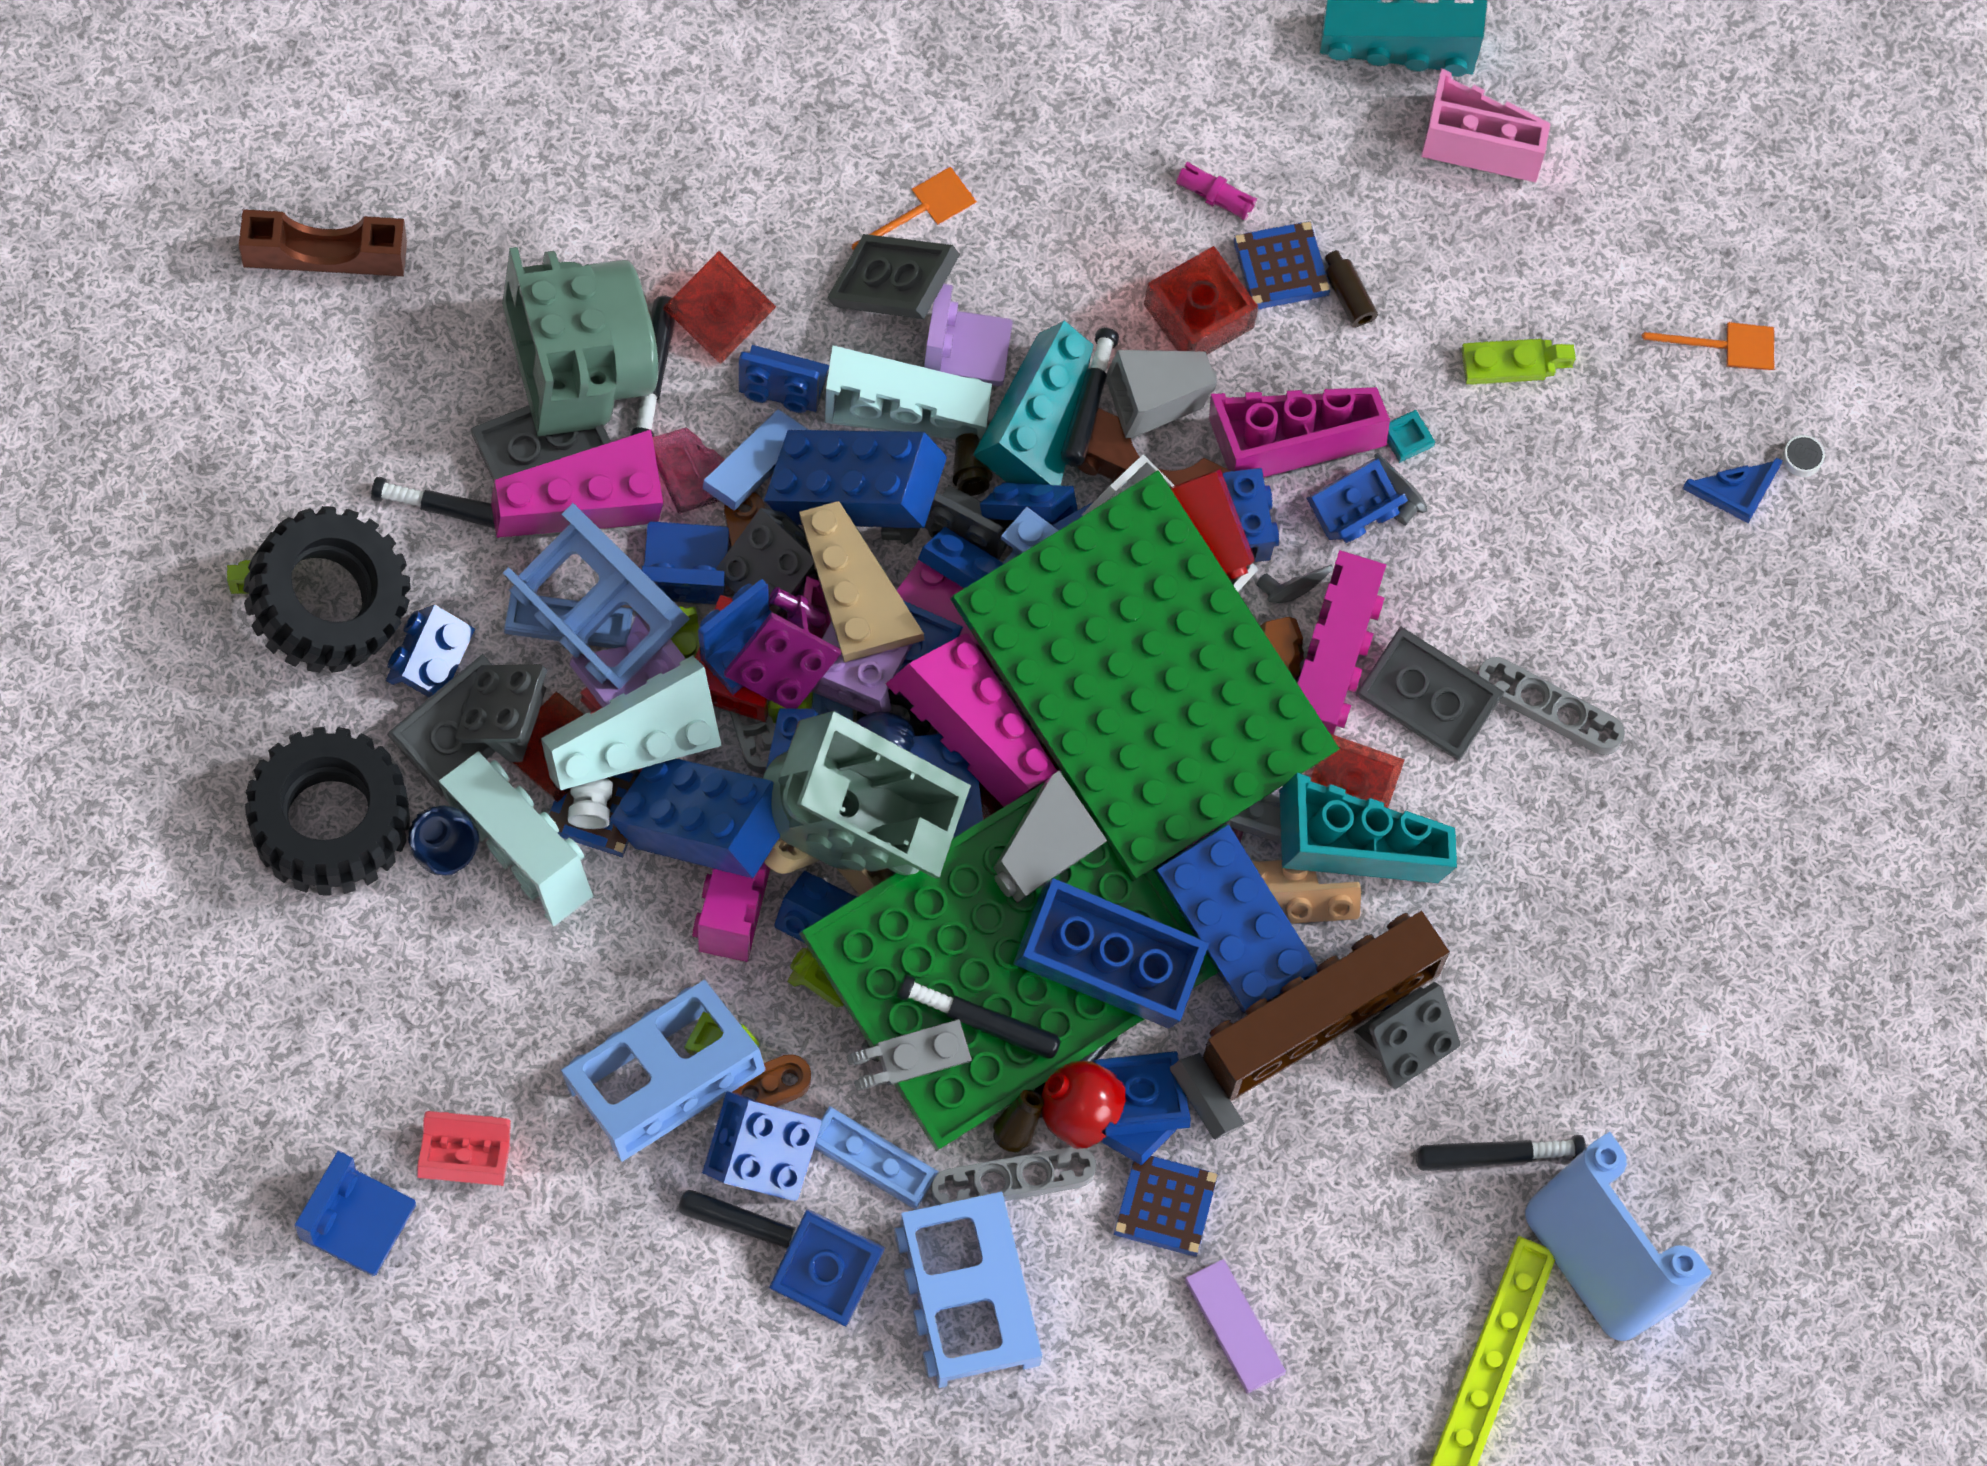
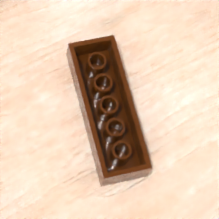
[1203,910,1450,1101]

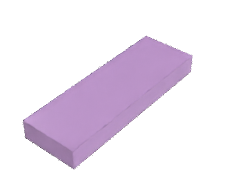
[1185,1259,1286,1394]

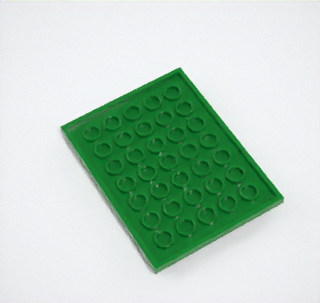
[950,470,1340,882]
[800,772,1218,1151]

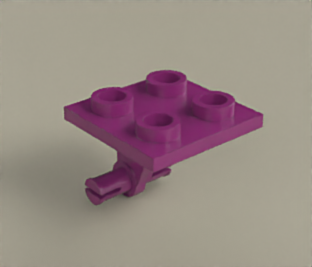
[724,587,841,709]

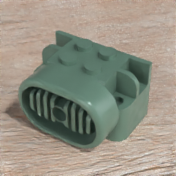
[502,247,658,437]
[763,711,971,878]

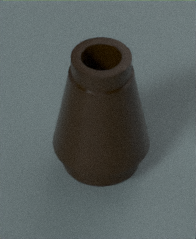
[952,433,993,496]
[993,1090,1044,1152]

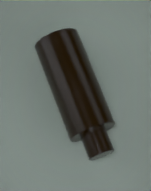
[1325,250,1378,328]

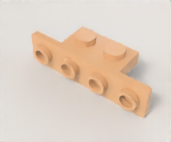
[1252,860,1361,924]

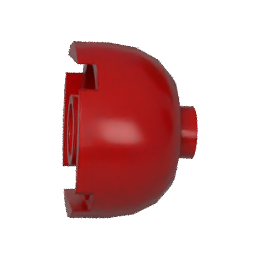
[1041,1061,1125,1149]

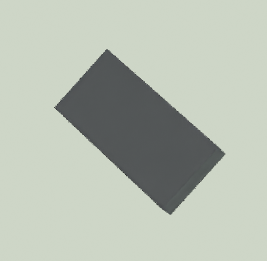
[1170,1052,1245,1140]

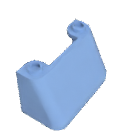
[1525,1132,1712,1341]

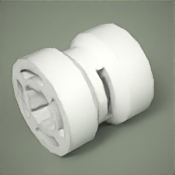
[568,778,613,829]

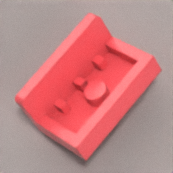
[417,1111,511,1186]

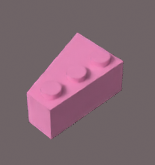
[1421,68,1551,182]

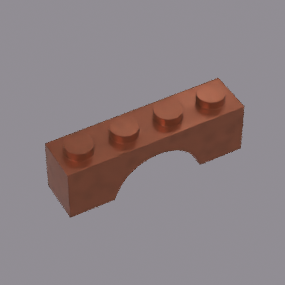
[239,209,407,277]
[1078,408,1231,485]

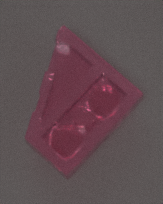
[653,427,725,514]

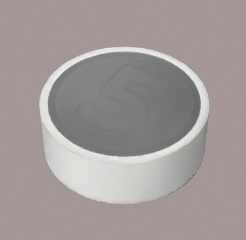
[1782,435,1825,477]

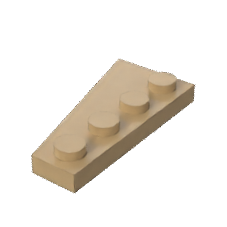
[799,501,924,662]

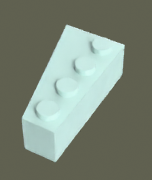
[825,345,992,441]
[541,656,722,790]
[439,751,593,926]

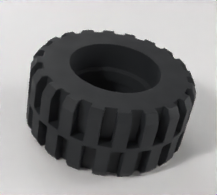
[243,506,411,673]
[245,727,410,895]

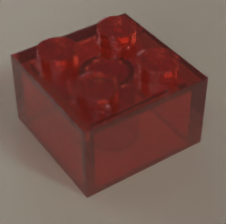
[1144,246,1259,355]

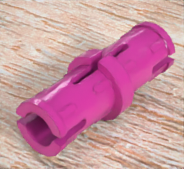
[1176,162,1257,221]

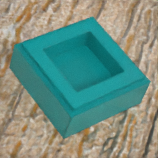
[1387,410,1436,463]

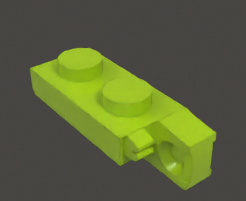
[1461,339,1576,385]

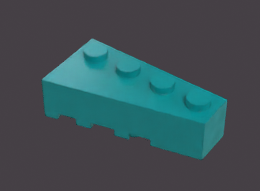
[1319,0,1487,77]
[973,320,1094,485]
[1279,773,1457,883]

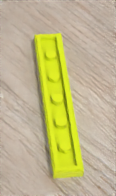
[1429,1236,1555,1466]

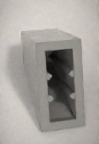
[1106,350,1217,438]
[993,771,1107,903]

